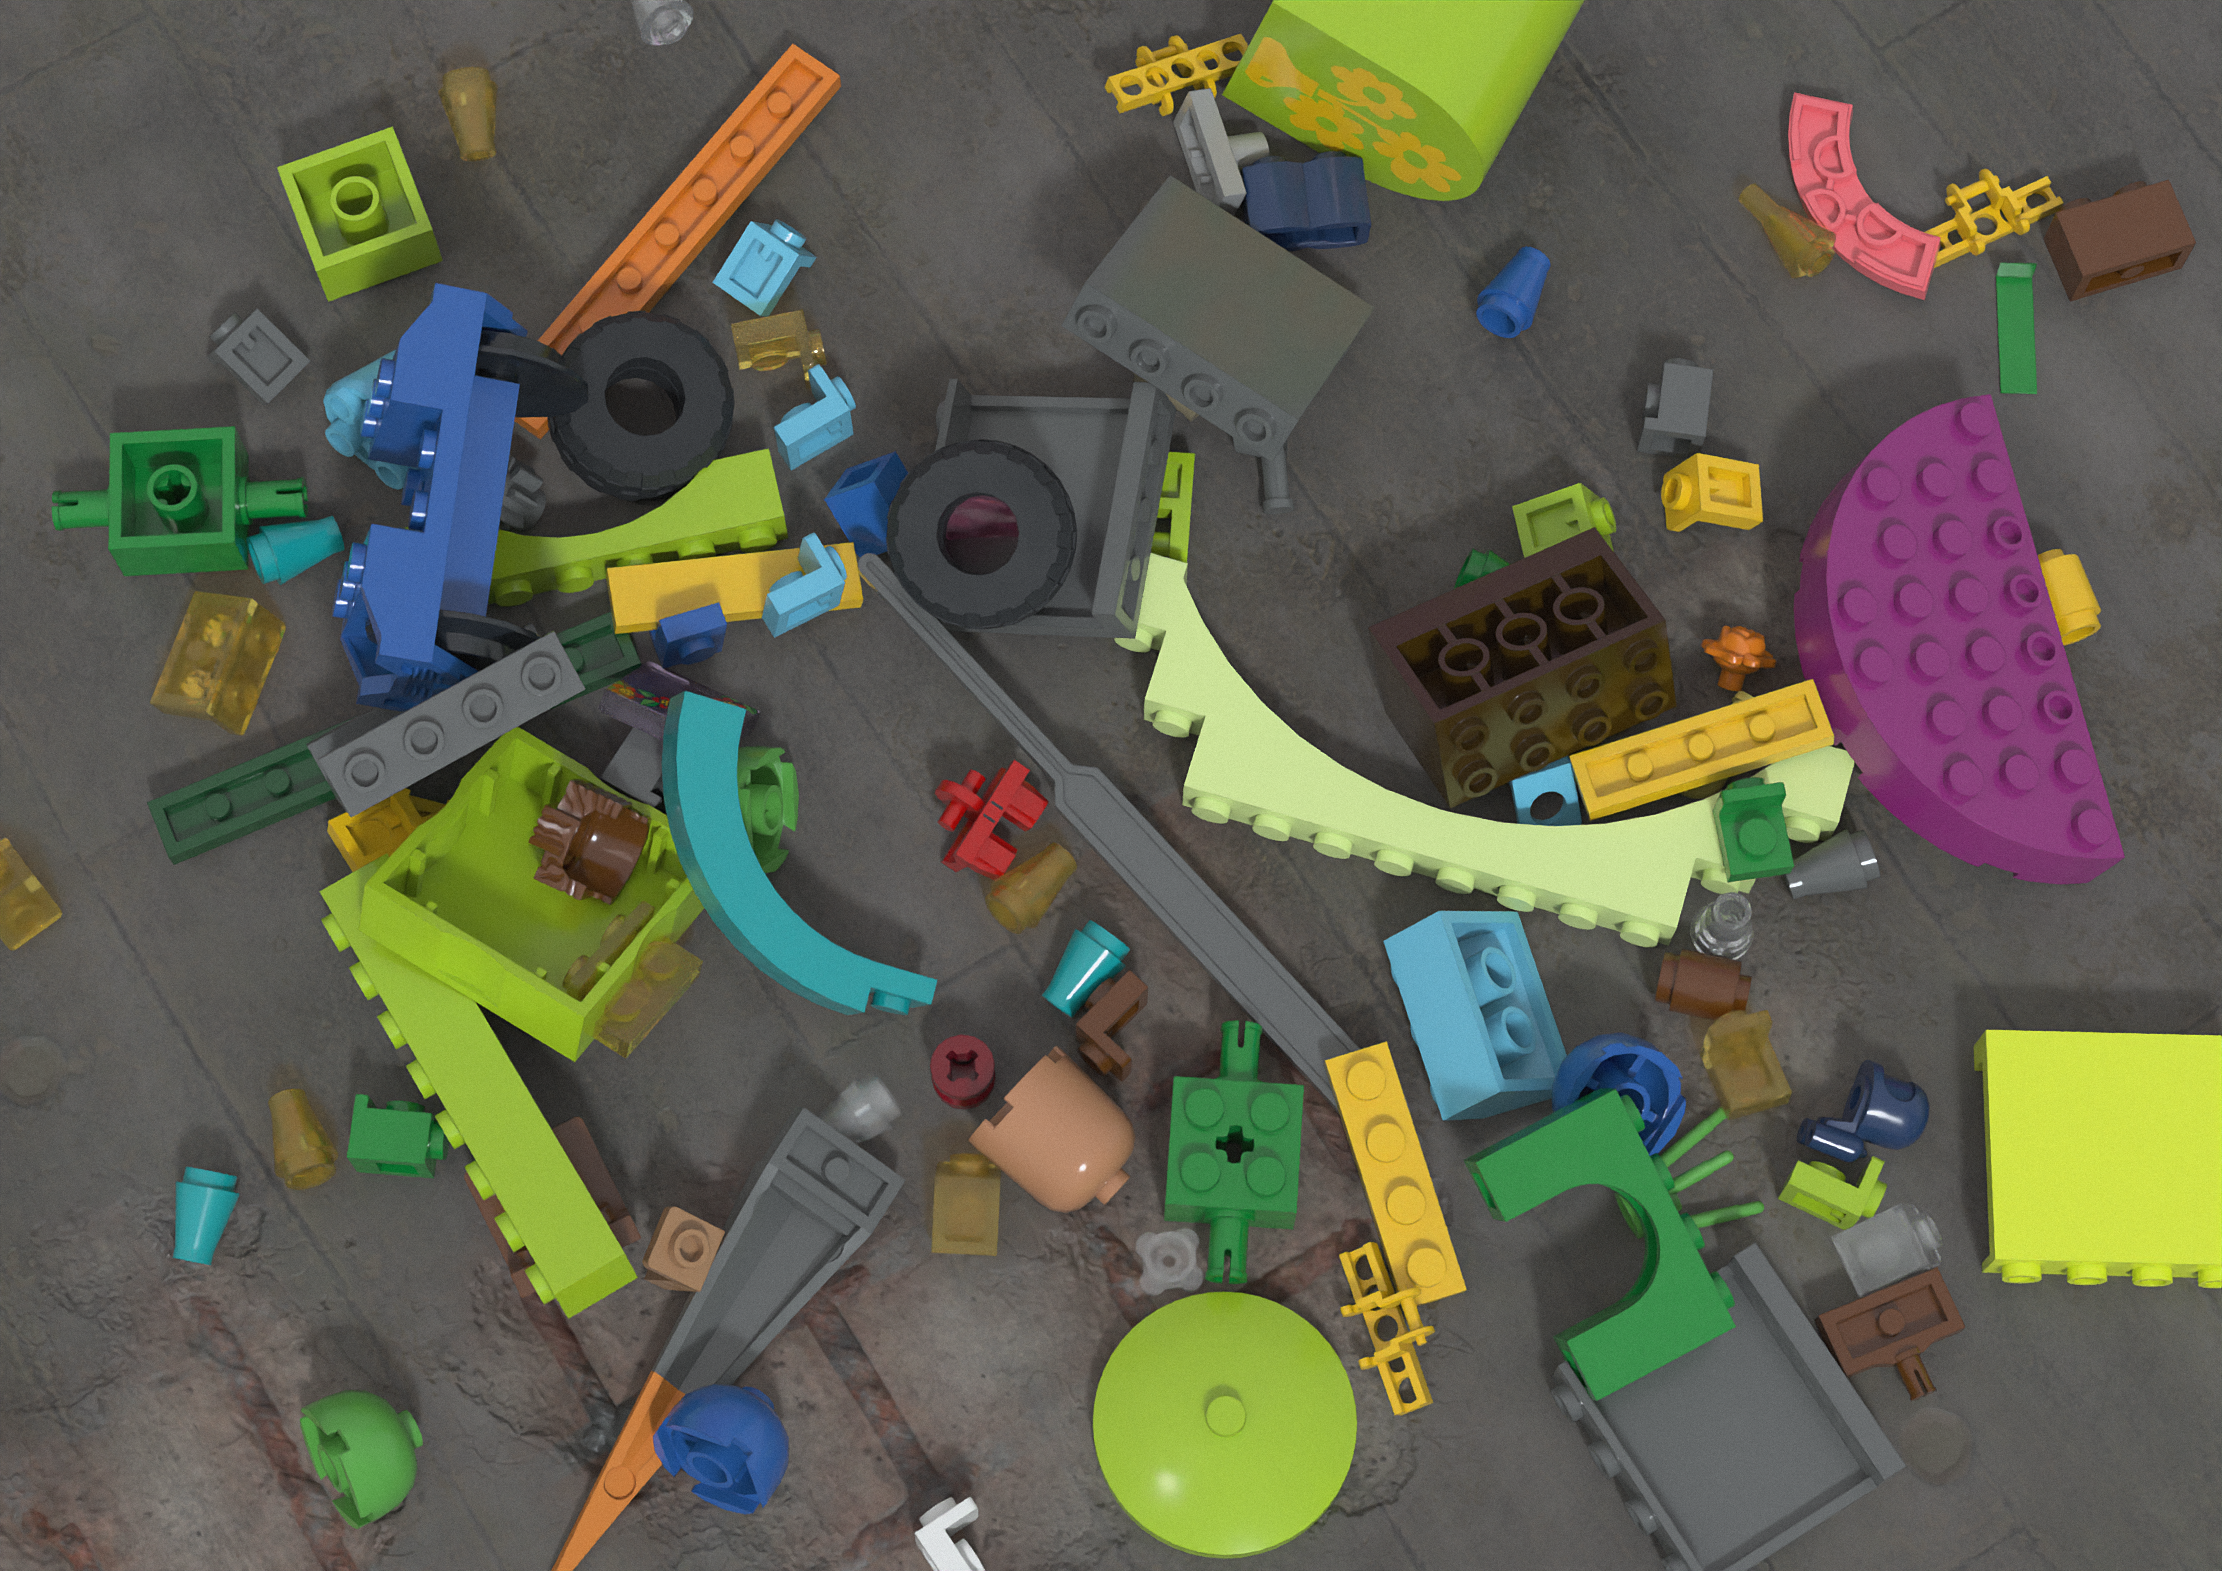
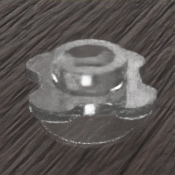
[1135,1228,1204,1296]

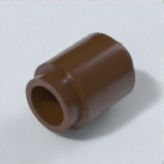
[1655,949,1752,1024]

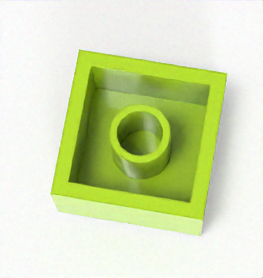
[277,126,443,302]

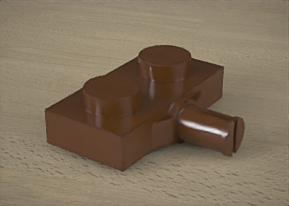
[1814,1267,1965,1402]

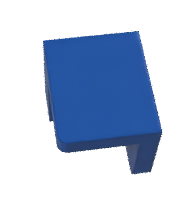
[824,451,908,558]

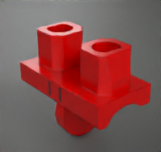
[935,760,1048,880]

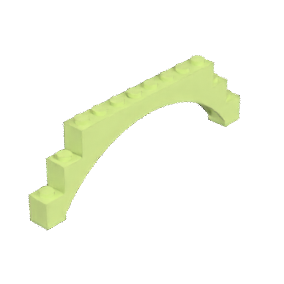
[1114,553,1855,947]

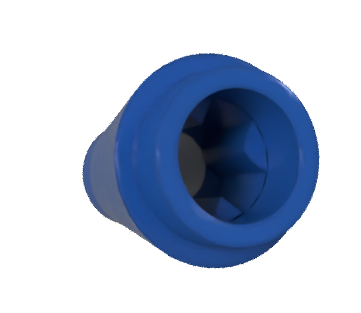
[1476,247,1551,338]

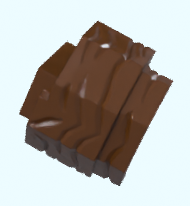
[528,779,652,905]

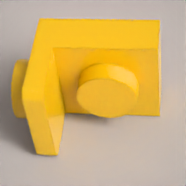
[1661,453,1763,532]

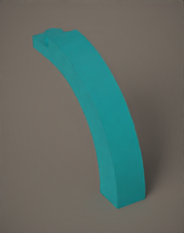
[662,691,937,1016]

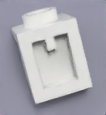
[915,1497,985,1571]

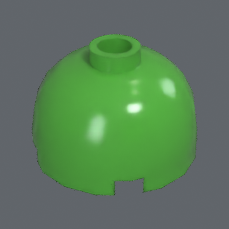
[737,746,799,873]
[300,1390,423,1529]

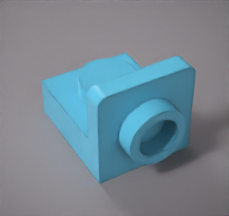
[713,219,817,317]
[774,364,856,470]
[762,532,847,638]

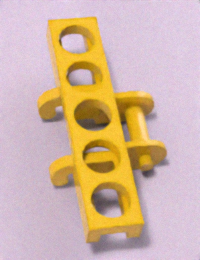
[1105,34,1248,116]
[1924,169,2064,268]
[1339,1242,1435,1416]

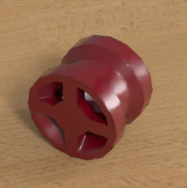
[930,1034,996,1110]

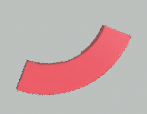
[1788,92,1941,300]

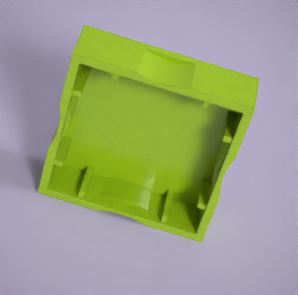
[358,727,704,1062]

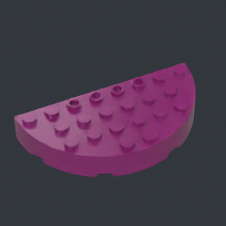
[1794,394,2125,884]

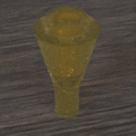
[1739,183,1836,279]

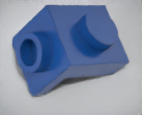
[648,602,727,669]

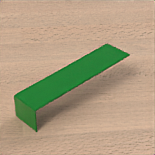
[1996,262,2037,394]

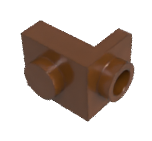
[1076,970,1148,1082]

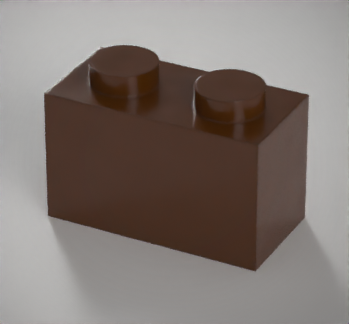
[2043,179,2196,302]

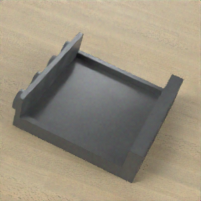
[1061,175,1375,462]
[935,379,1176,639]
[306,623,585,817]
[1551,1242,1906,1571]

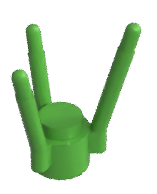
[1614,1106,1764,1239]

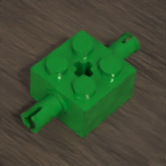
[52,426,309,576]
[1164,1020,1304,1284]

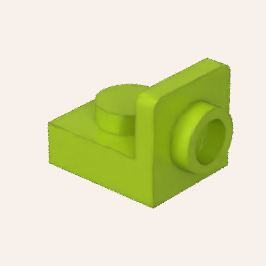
[1512,483,1616,558]
[1778,1156,1888,1232]

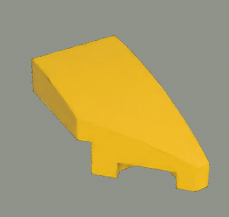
[327,788,449,872]

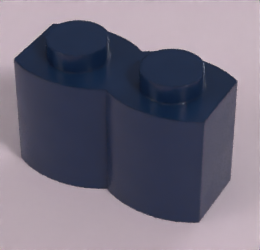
[1241,151,1371,252]

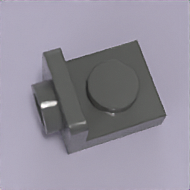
[206,309,310,406]

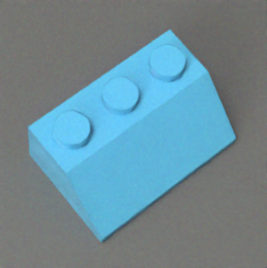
[1383,911,1567,1121]

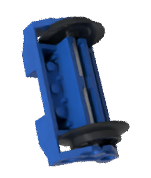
[332,283,589,712]

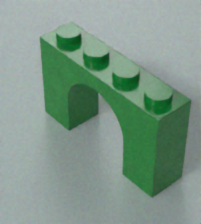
[1463,1088,1736,1401]

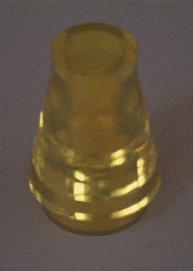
[438,67,498,161]
[985,842,1077,934]
[268,1089,338,1190]

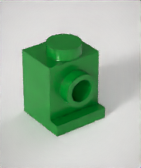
[347,1094,450,1179]

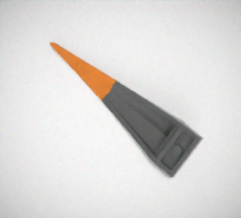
[551,1107,906,1571]

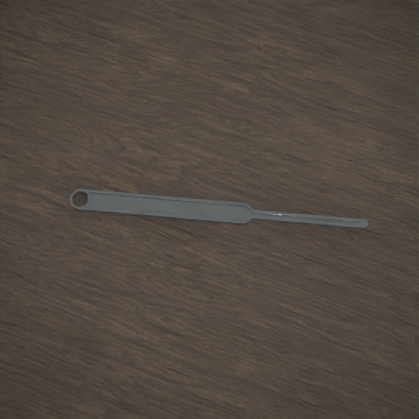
[858,553,1410,1115]

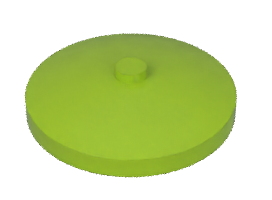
[1093,1292,1357,1559]

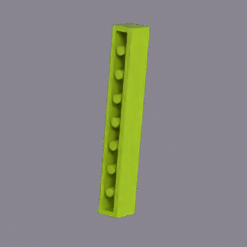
[319,853,638,1319]

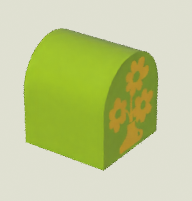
[1222,0,1585,201]

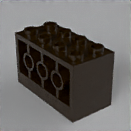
[1368,527,1677,808]

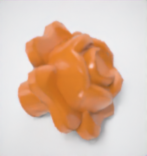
[1701,626,1776,691]

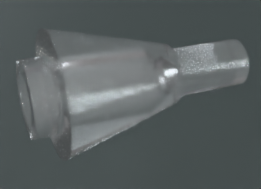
[630,0,694,46]

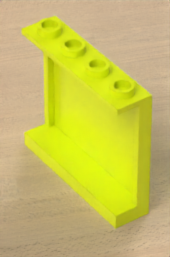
[1973,1030,2222,1288]

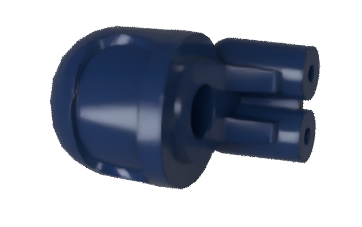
[1797,1060,1930,1162]

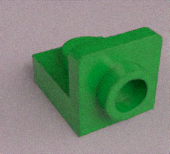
[1713,777,1794,883]

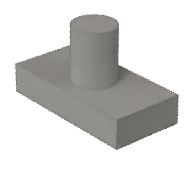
[1173,88,1269,216]

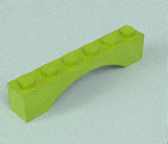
[405,448,788,606]

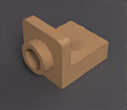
[642,1206,725,1292]

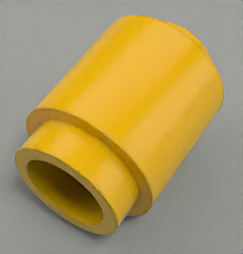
[2038,549,2101,646]

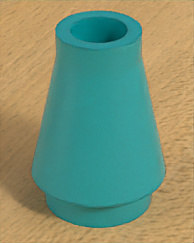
[246,515,345,585]
[1041,920,1130,1018]
[172,1167,240,1265]

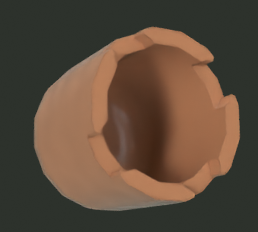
[969,1045,1135,1213]

